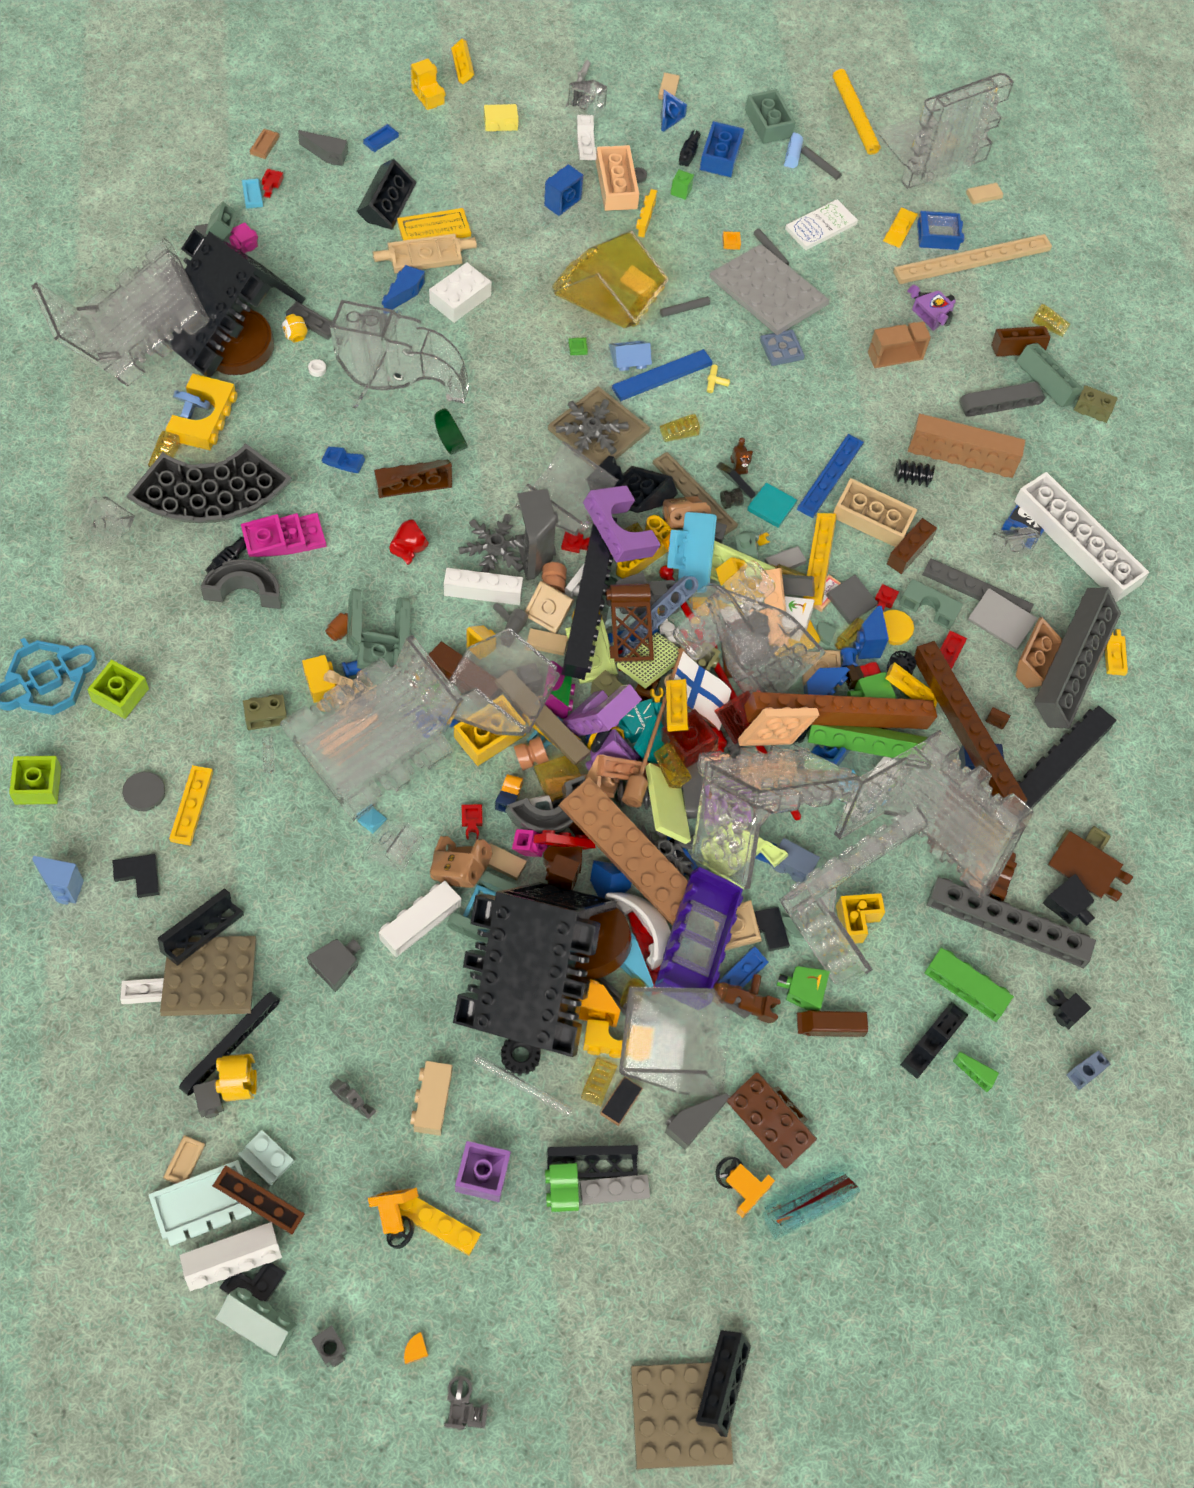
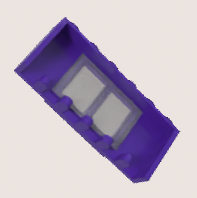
[654,867,743,1007]

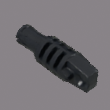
[679,130,701,166]
[205,537,246,574]

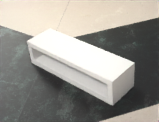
[444,568,523,605]
[379,881,461,957]
[180,1222,282,1291]

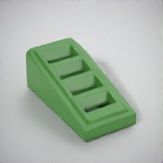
[953,1052,999,1092]

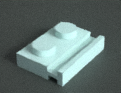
[238,1130,294,1187]

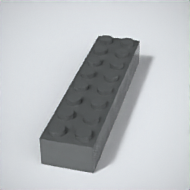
[1034,587,1121,729]

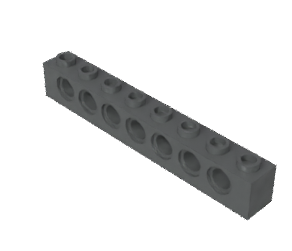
[926,877,1096,969]

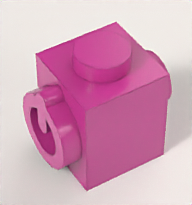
[229,222,258,253]
[512,829,547,857]

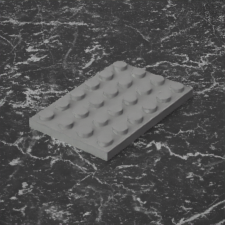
[709,244,829,335]

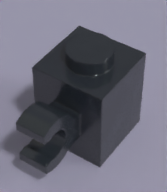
[1046,989,1091,1030]

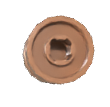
[542,562,567,594]
[514,737,549,771]

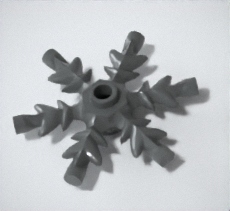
[556,399,628,456]
[458,514,525,573]
[636,826,700,877]

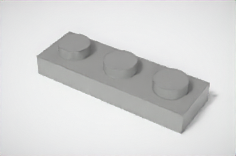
[580,1175,650,1206]

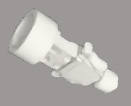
[659,619,682,647]

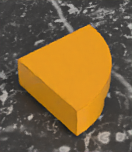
[404,1332,428,1365]

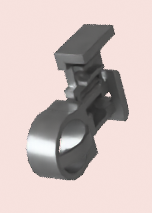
[329,1078,377,1119]
[444,1376,488,1430]

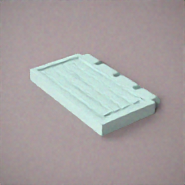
[148,1160,252,1247]

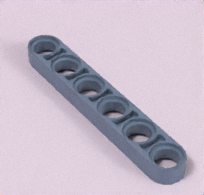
[609,575,699,657]

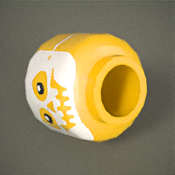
[282,314,308,343]

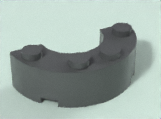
[200,559,282,609]
[505,775,585,834]

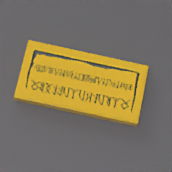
[397,208,471,241]

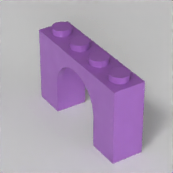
[583,486,660,563]
[562,684,642,736]

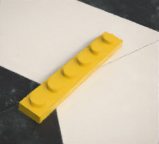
[803,513,837,605]

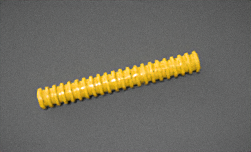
[833,69,881,155]

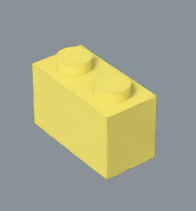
[484,104,518,132]

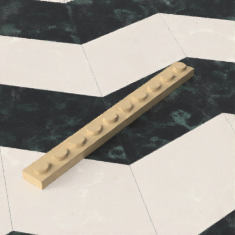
[893,234,1052,284]

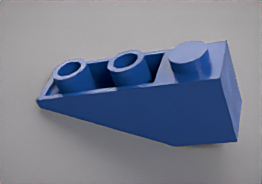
[382,265,425,313]

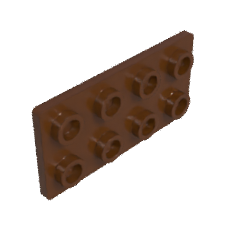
[727,1072,817,1169]

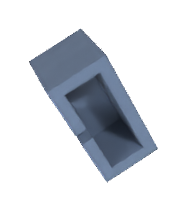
[770,838,820,884]

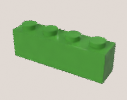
[924,947,1014,1022]

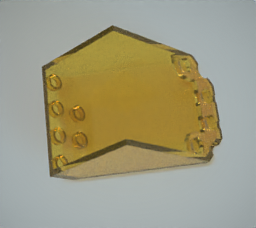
[552,230,669,328]

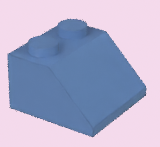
[609,340,652,371]
[32,856,84,904]

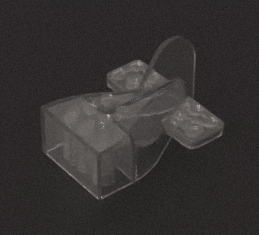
[673,560,826,696]

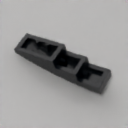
[900,1001,968,1079]

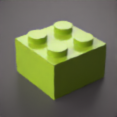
[87,659,149,719]
[9,756,61,805]

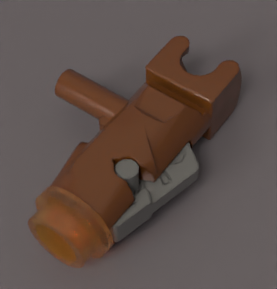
[712,974,781,1023]

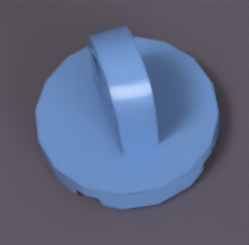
[173,390,210,420]

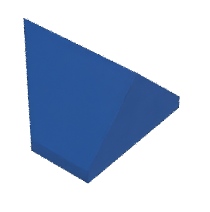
[661,90,687,132]
[806,745,850,777]
[590,860,632,898]

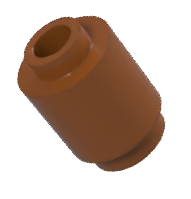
[325,613,348,641]

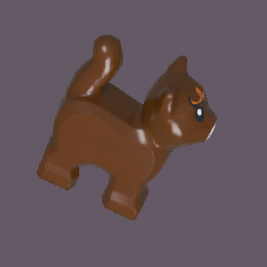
[730,437,753,475]

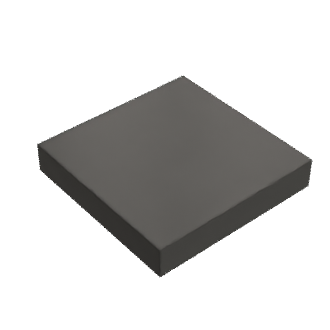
[826,575,878,624]

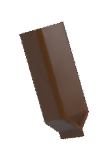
[797,1011,868,1037]

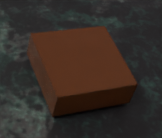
[985,707,1011,729]

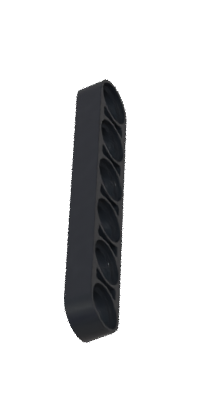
[179,992,280,1096]

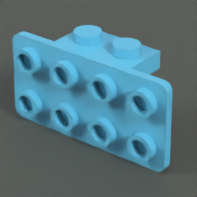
[667,512,717,591]

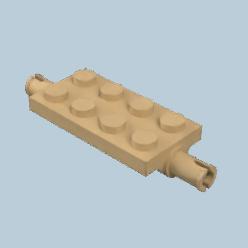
[373,234,477,273]

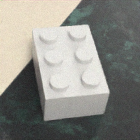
[429,262,491,323]

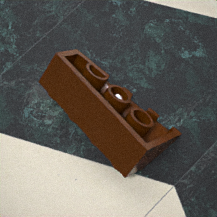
[374,459,452,498]

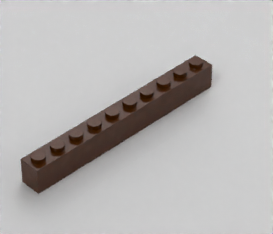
[914,641,1027,818]

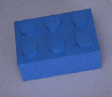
[700,121,744,177]

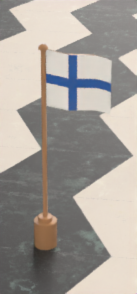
[622,647,732,807]

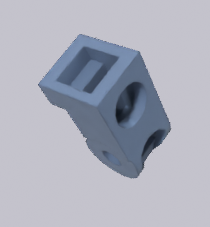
[1066,1051,1111,1090]

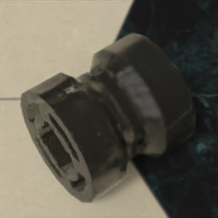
[720,488,744,509]

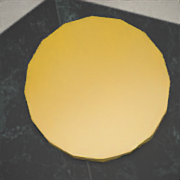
[883,610,914,645]

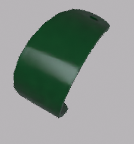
[434,408,469,455]

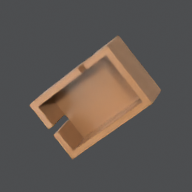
[868,321,931,368]

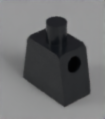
[1043,874,1095,926]

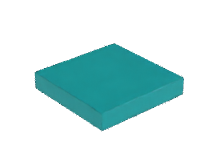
[747,483,797,528]
[634,716,675,765]

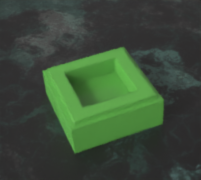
[568,338,588,355]

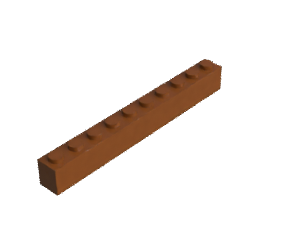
[744,692,938,729]

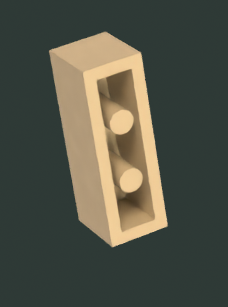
[410,1061,453,1136]

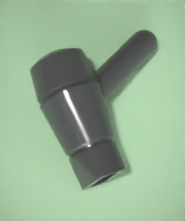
[493,603,528,646]

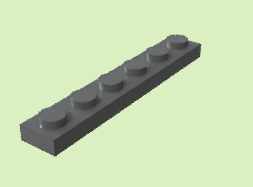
[922,558,1034,613]

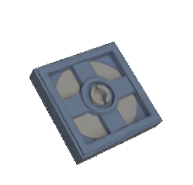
[760,329,805,366]

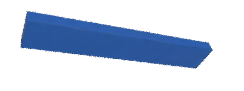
[612,349,713,402]
[797,434,864,518]

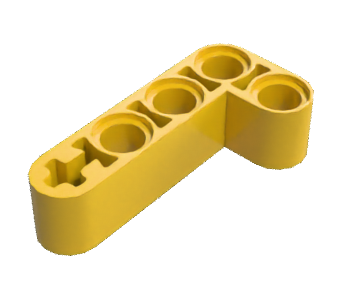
[616,515,674,579]

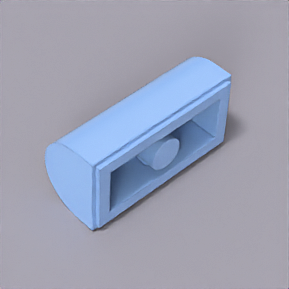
[784,133,803,168]

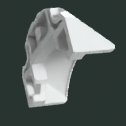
[605,892,671,970]

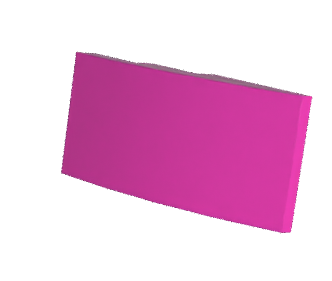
[240,513,327,557]

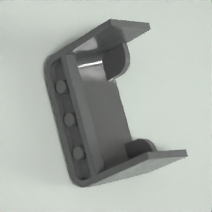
[515,489,559,580]

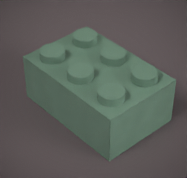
[745,89,796,144]

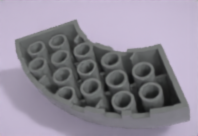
[127,443,292,524]

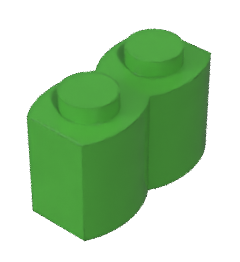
[545,1163,579,1212]

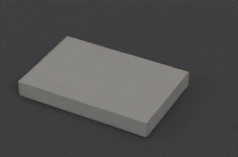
[968,588,1037,650]

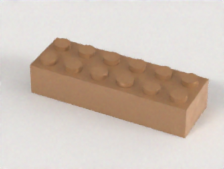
[908,413,1025,478]

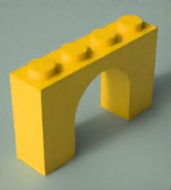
[166,373,237,451]

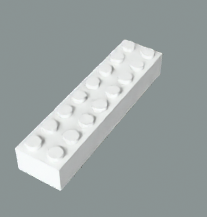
[1014,472,1150,602]

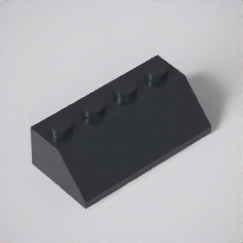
[356,158,417,230]

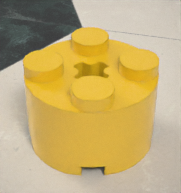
[216,1053,257,1102]

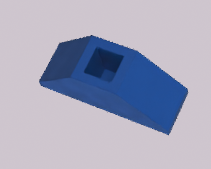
[803,667,849,696]

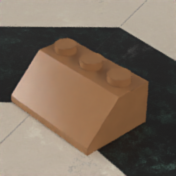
[1016,617,1062,689]

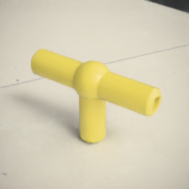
[707,365,730,393]

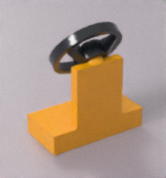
[715,1156,775,1218]
[368,1188,419,1249]

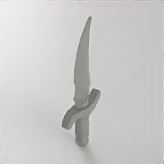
[565,60,591,108]

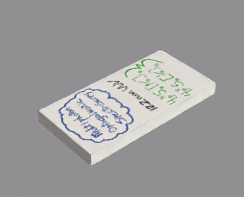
[785,199,858,251]

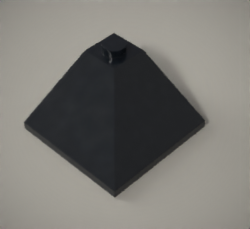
[619,466,678,513]

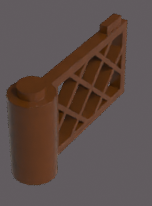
[606,584,654,663]

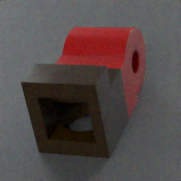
[845,662,882,690]

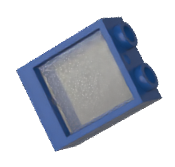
[917,211,964,250]

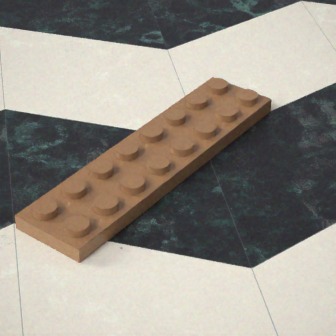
[558,777,692,926]

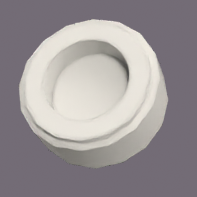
[308,359,326,377]

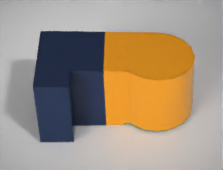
[495,774,524,813]

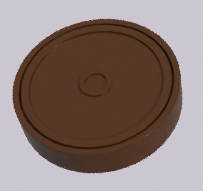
[216,309,274,375]
[575,907,632,980]

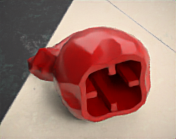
[389,519,429,565]

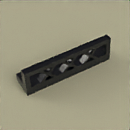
[157,888,244,966]
[547,1145,638,1179]
[695,1330,751,1437]

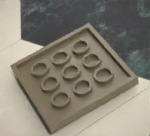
[548,386,650,469]
[160,936,256,1016]
[631,1363,733,1470]

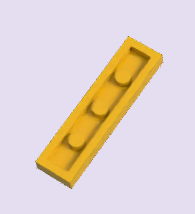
[169,765,213,846]
[398,1189,481,1256]

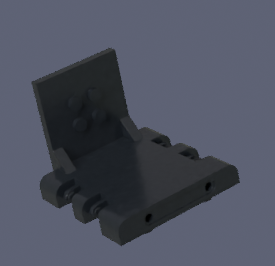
[135,229,306,378]
[453,882,617,1057]

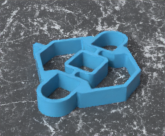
[0,638,97,715]

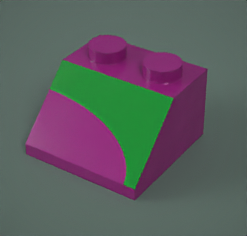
[545,661,575,718]

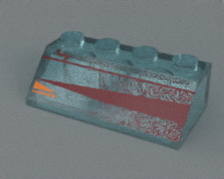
[761,1172,861,1241]

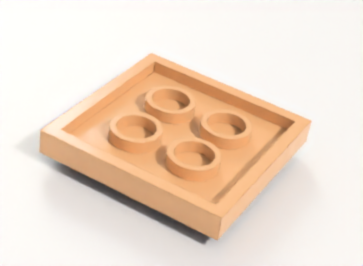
[738,707,819,746]

